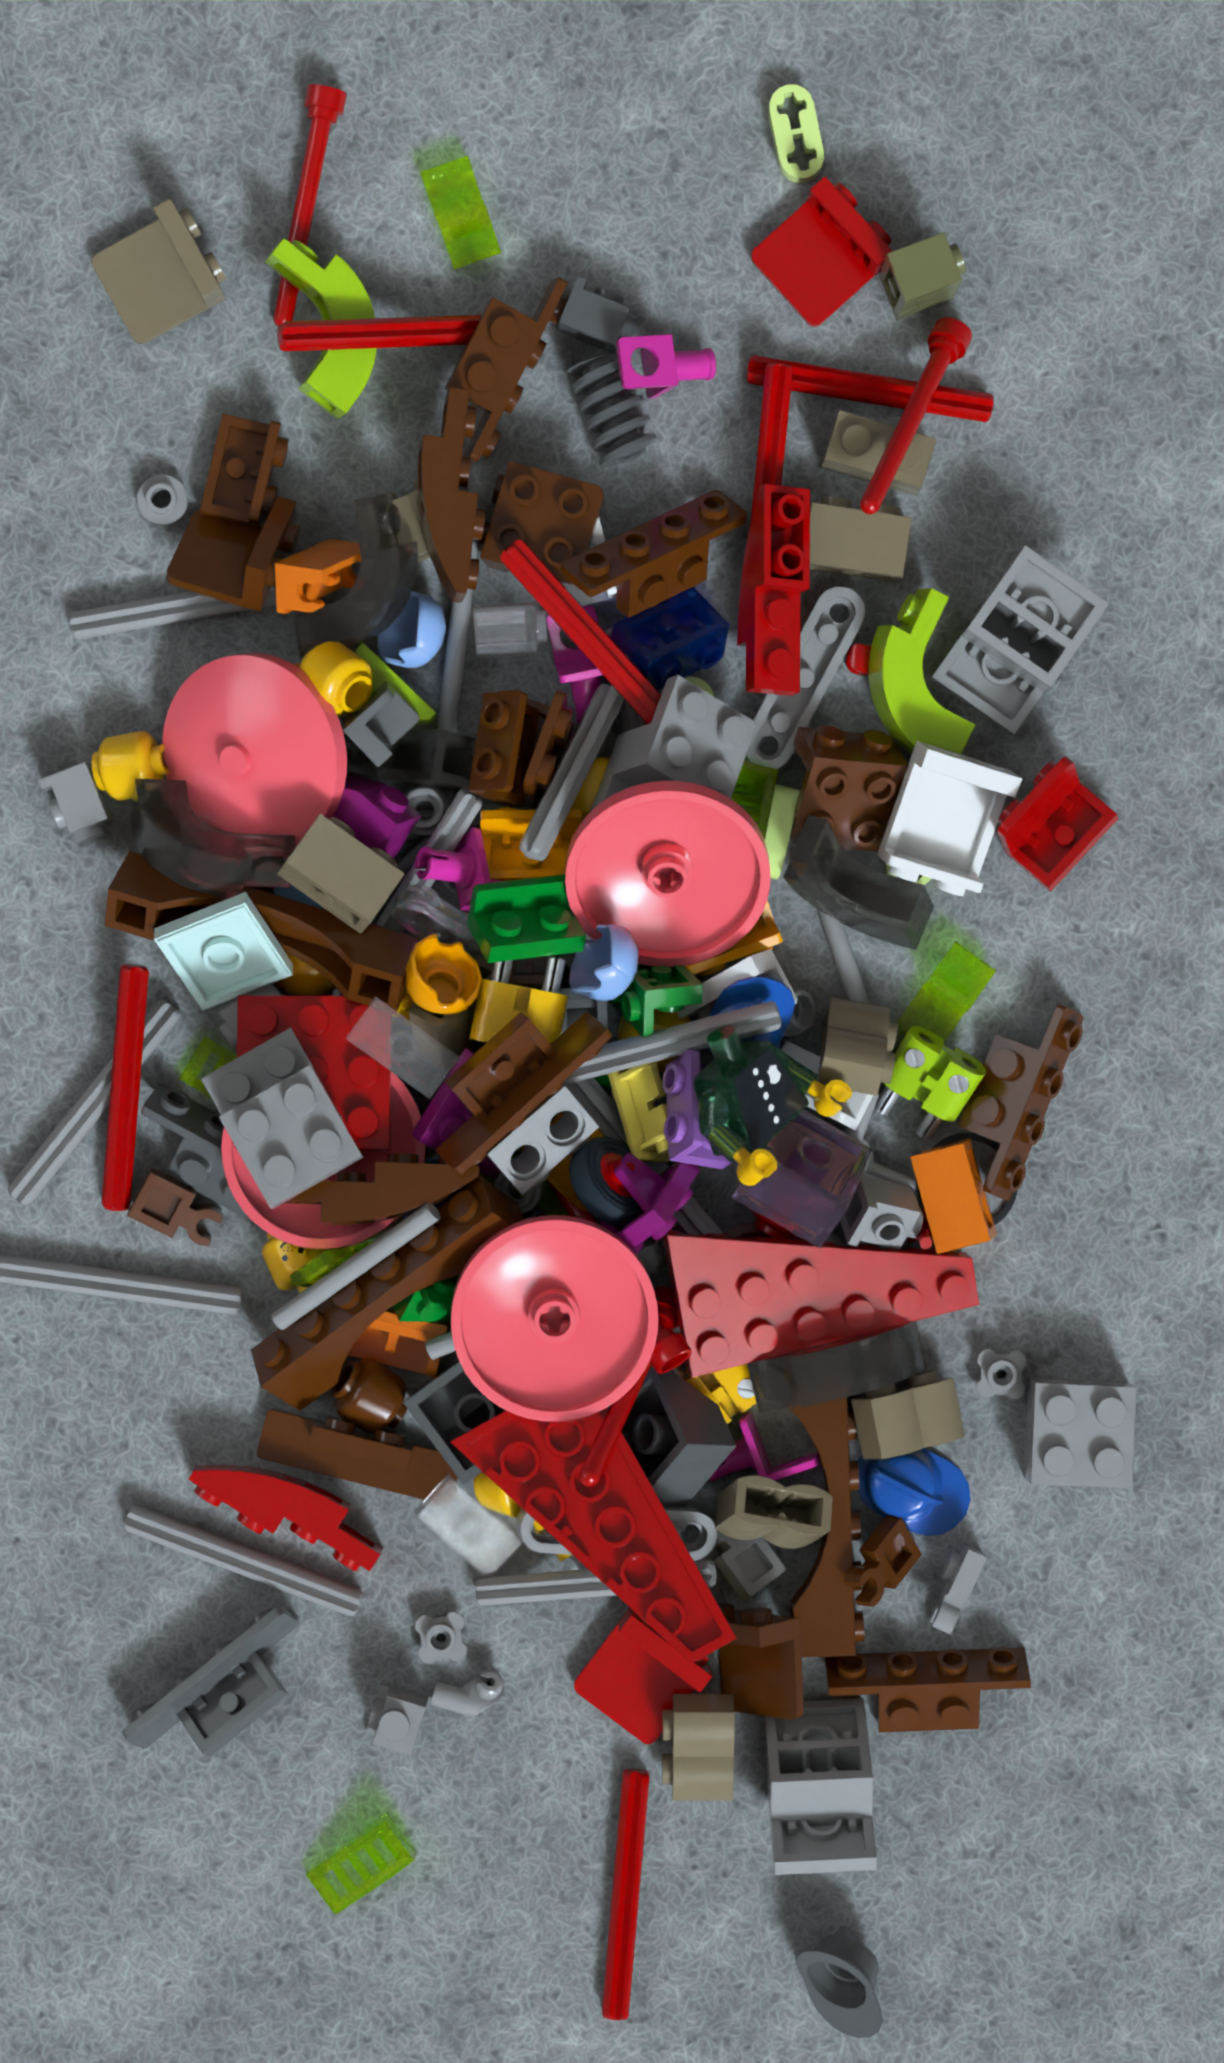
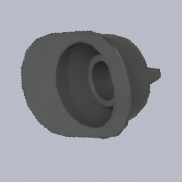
[796,1926,883,2038]

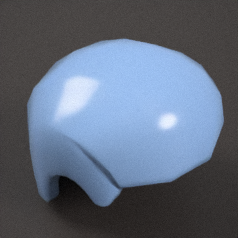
[377,591,446,668]
[569,924,638,1001]

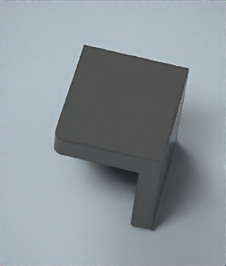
[342,680,419,767]

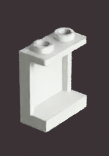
[877,741,1022,896]

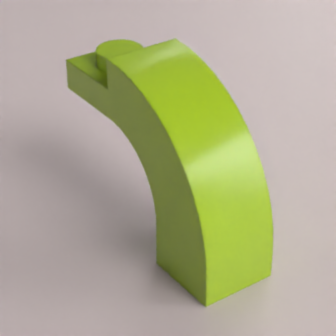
[264,238,377,420]
[868,588,975,754]

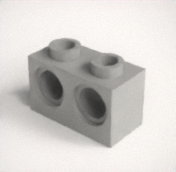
[486,1084,599,1195]

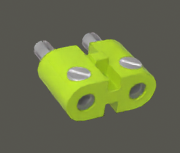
[874,1026,986,1140]

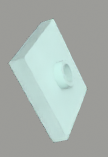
[154,892,293,1011]

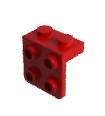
[751,176,893,327]
[997,756,1118,892]
[574,1607,712,1744]

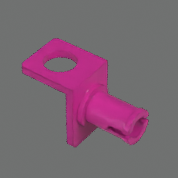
[616,334,716,399]
[546,605,602,724]
[415,827,502,911]
[709,1412,821,1482]

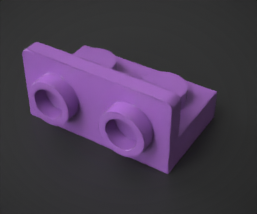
[662,1049,732,1169]

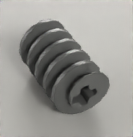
[567,355,657,468]

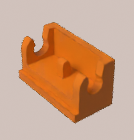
[275,539,377,614]
[910,1138,997,1254]
[348,1308,449,1377]

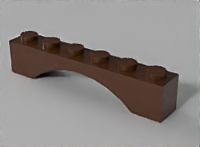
[105,851,420,1014]
[251,1176,524,1411]
[782,1348,864,1658]

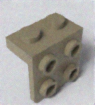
[92,198,226,344]

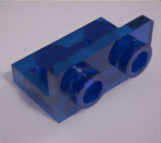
[611,587,730,690]

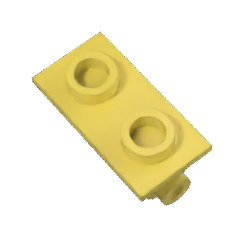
[608,1062,669,1162]

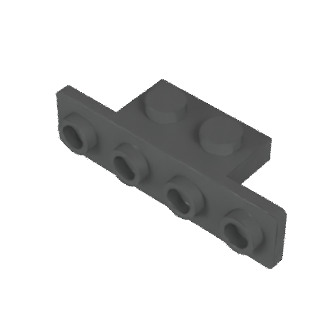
[141,1084,254,1223]
[121,1606,300,1757]

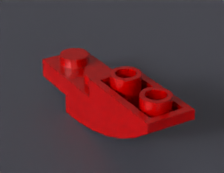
[737,484,810,696]
[188,1464,383,1571]

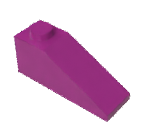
[333,774,422,859]

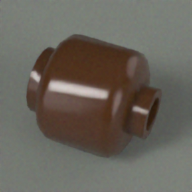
[331,1359,407,1434]

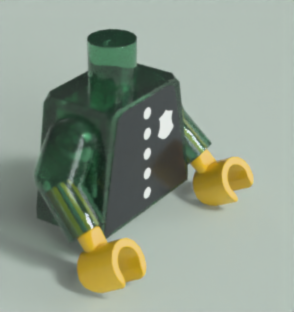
[693,1026,852,1186]

